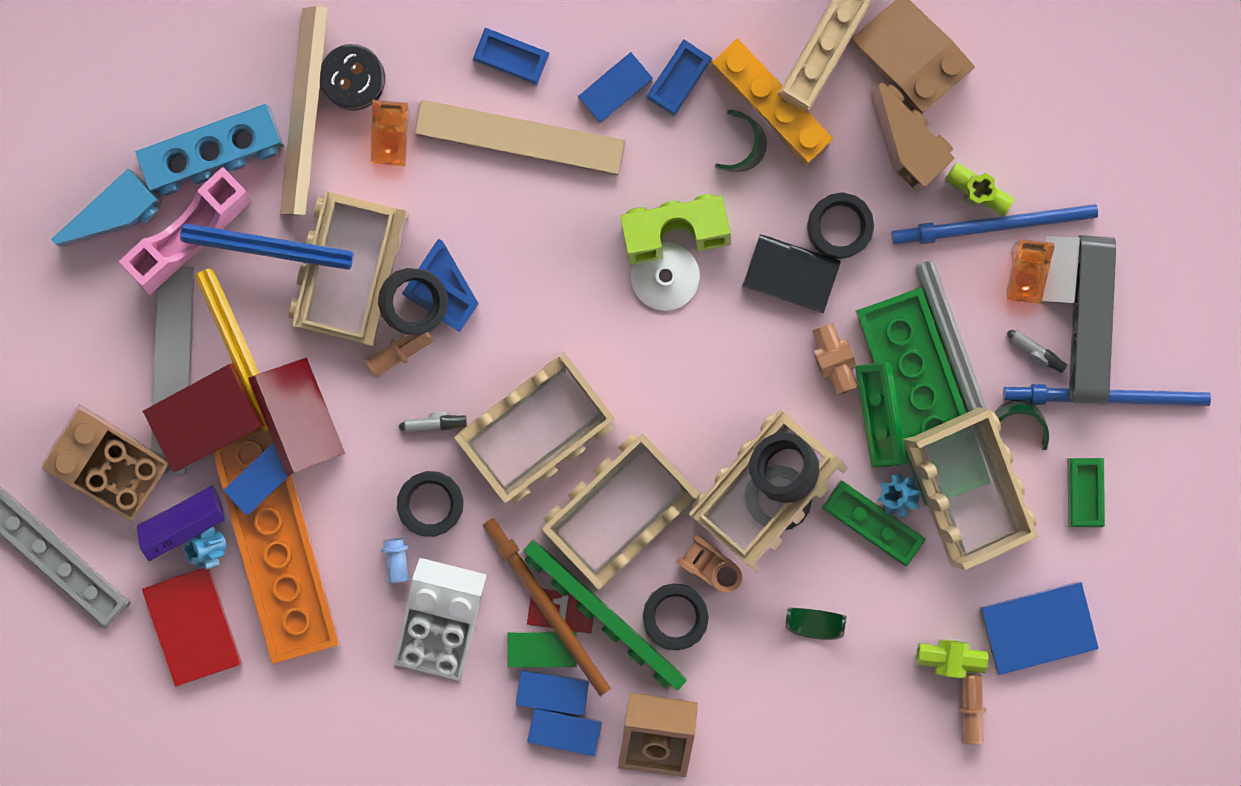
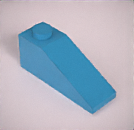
[51,169,162,246]

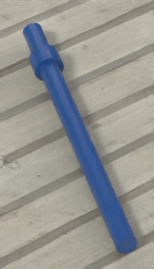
[891,204,1098,245]
[1003,384,1211,406]

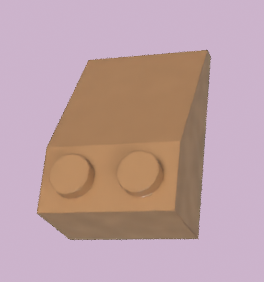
[850,0,975,114]

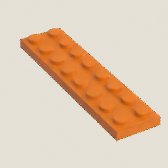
[213,428,340,664]

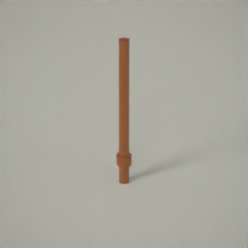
[483,518,611,697]

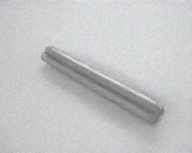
[916,260,987,412]

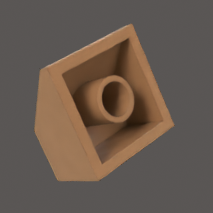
[618,693,698,777]

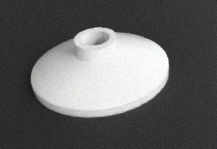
[631,242,700,311]

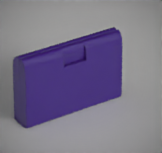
[137,485,225,561]

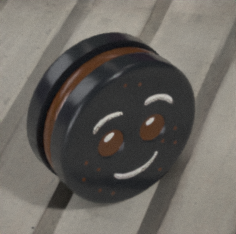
[320,44,386,111]

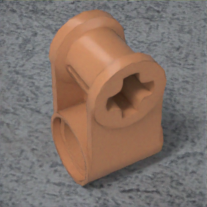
[676,534,742,593]

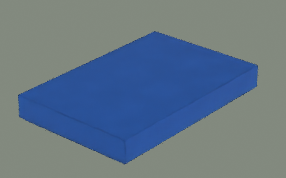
[980,581,1099,675]

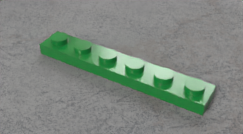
[523,539,687,691]

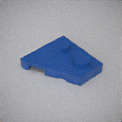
[402,238,479,332]

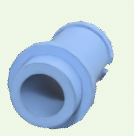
[381,538,410,583]

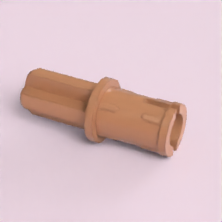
[365,332,433,378]
[959,674,986,744]

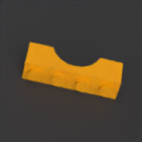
[710,38,834,166]

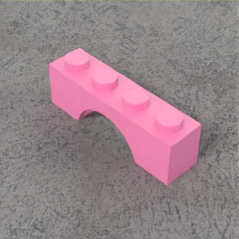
[118,167,252,296]

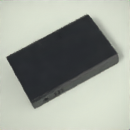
[742,234,841,313]

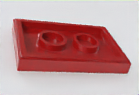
[142,567,242,687]

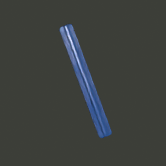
[180,224,354,270]

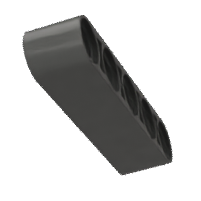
[1069,235,1116,405]

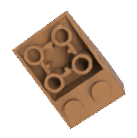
[871,82,955,193]
[41,404,169,522]

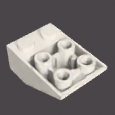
[394,558,487,681]

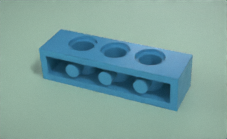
[135,103,284,196]

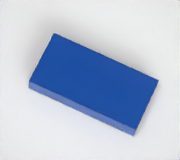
[472,28,550,86]
[646,39,712,117]
[578,52,653,123]
[223,442,290,516]
[516,670,589,716]
[527,708,602,757]

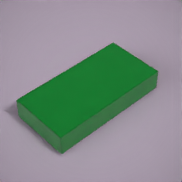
[1067,458,1105,527]
[507,631,577,667]

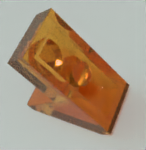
[371,100,411,166]
[1006,239,1055,304]

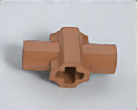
[812,323,858,395]

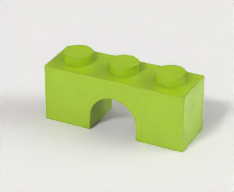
[620,194,731,265]

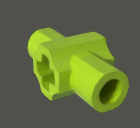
[944,162,1015,217]
[916,639,988,678]

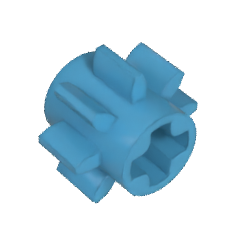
[877,474,923,517]
[183,527,227,570]

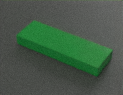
[855,361,908,468]
[821,480,926,567]

